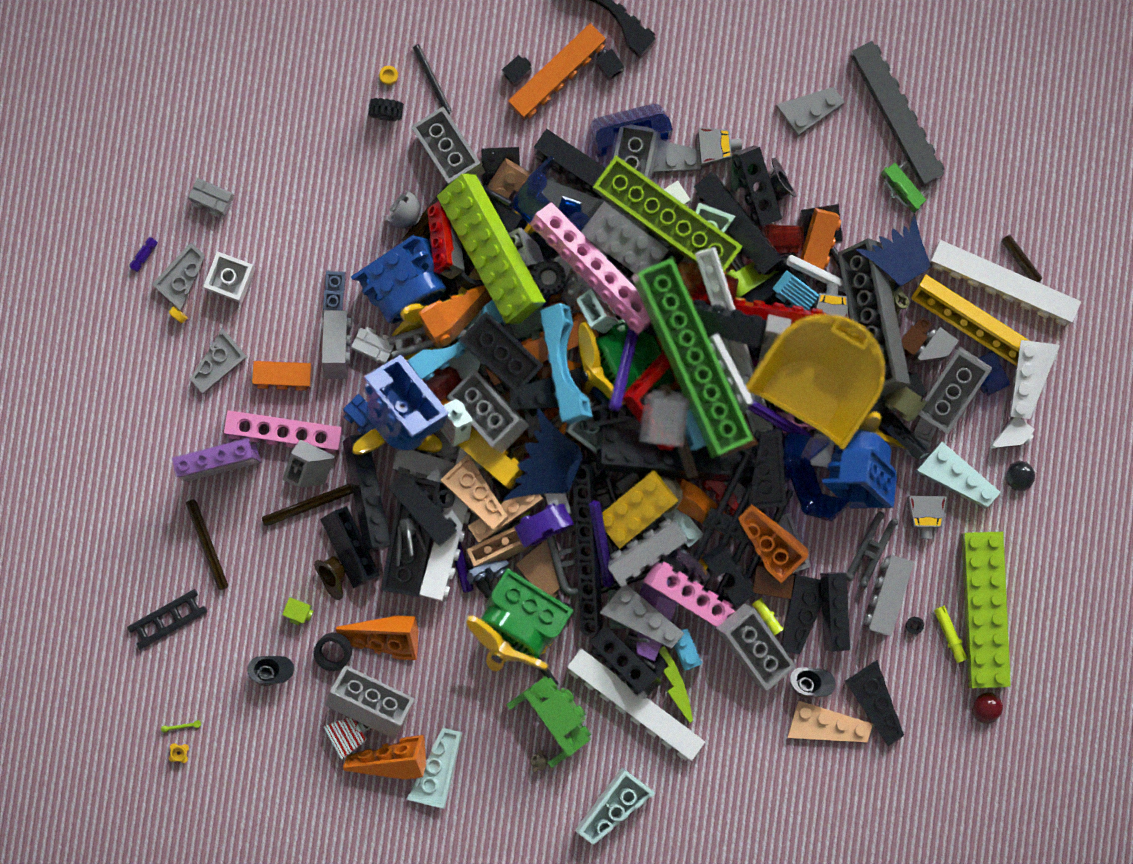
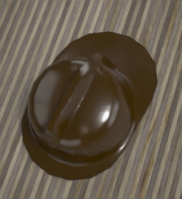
[314,556,345,600]

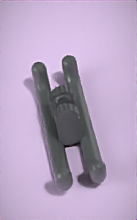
[847,511,898,588]
[547,535,579,596]

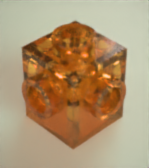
[676,261,704,291]

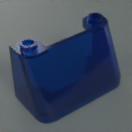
[590,104,673,157]

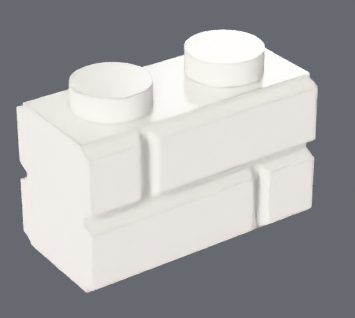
[351,327,396,365]

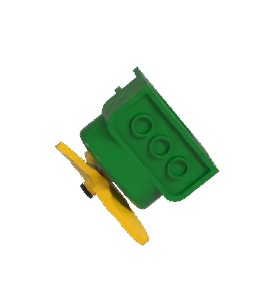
[578,319,675,405]
[466,568,573,671]

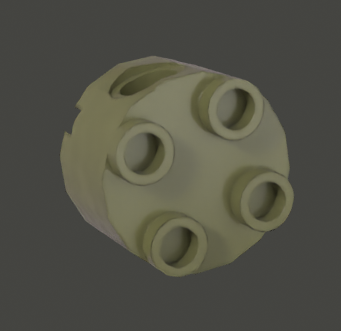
[883,387,928,422]

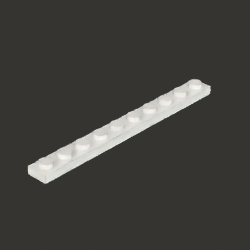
[695,247,774,434]

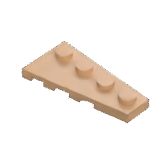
[441,454,508,532]
[787,701,873,742]

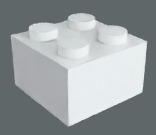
[203,251,256,303]

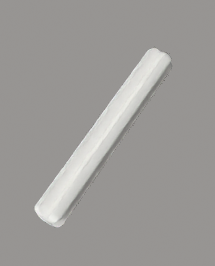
[786,255,845,293]

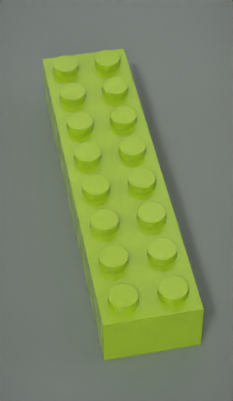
[593,156,743,273]
[437,174,546,324]
[961,531,1011,688]

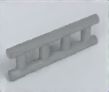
[387,327,466,359]

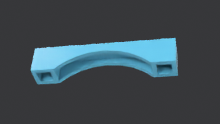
[407,300,506,382]
[540,303,592,424]

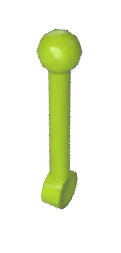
[161,720,201,733]

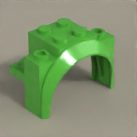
[506,676,591,768]

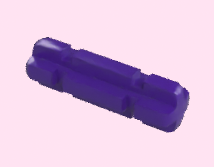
[129,237,158,272]

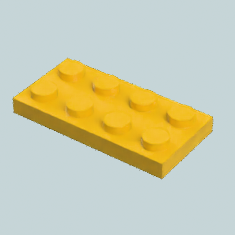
[602,470,679,549]

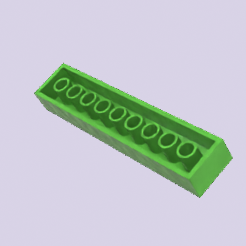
[632,258,753,457]

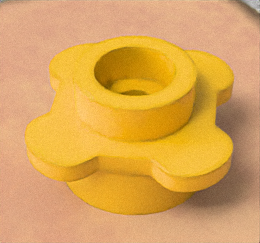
[169,743,189,763]

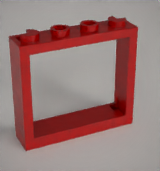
[623,351,677,450]

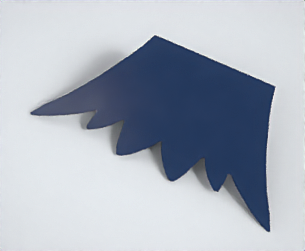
[856,214,932,291]
[504,408,582,501]

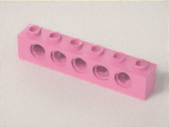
[224,410,343,454]
[643,562,735,628]

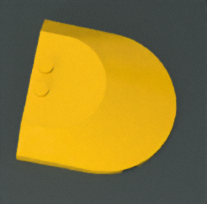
[745,314,885,450]

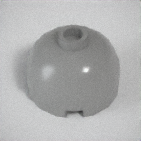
[385,190,421,229]

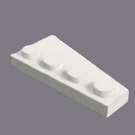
[1010,340,1060,419]

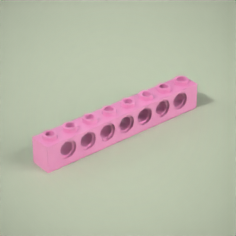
[530,203,652,334]

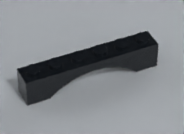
[587,0,656,59]

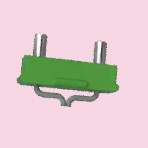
[881,161,931,213]

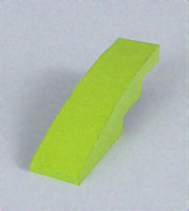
[659,646,693,723]

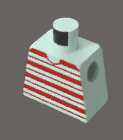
[576,288,618,333]
[441,399,472,447]
[324,717,371,759]

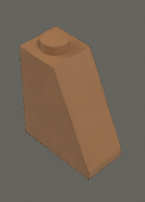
[516,540,560,598]

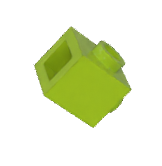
[282,597,314,626]

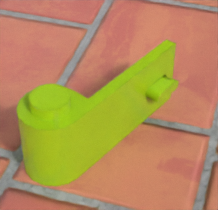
[724,262,779,298]

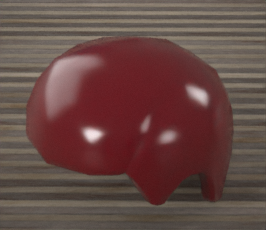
[972,692,1003,724]

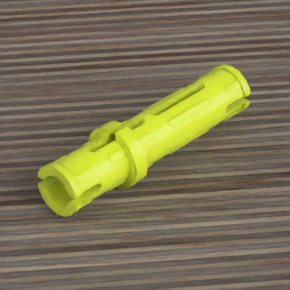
[933,605,968,663]

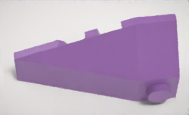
[636,580,683,662]

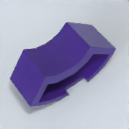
[514,503,574,548]

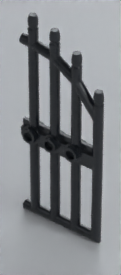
[684,429,794,608]

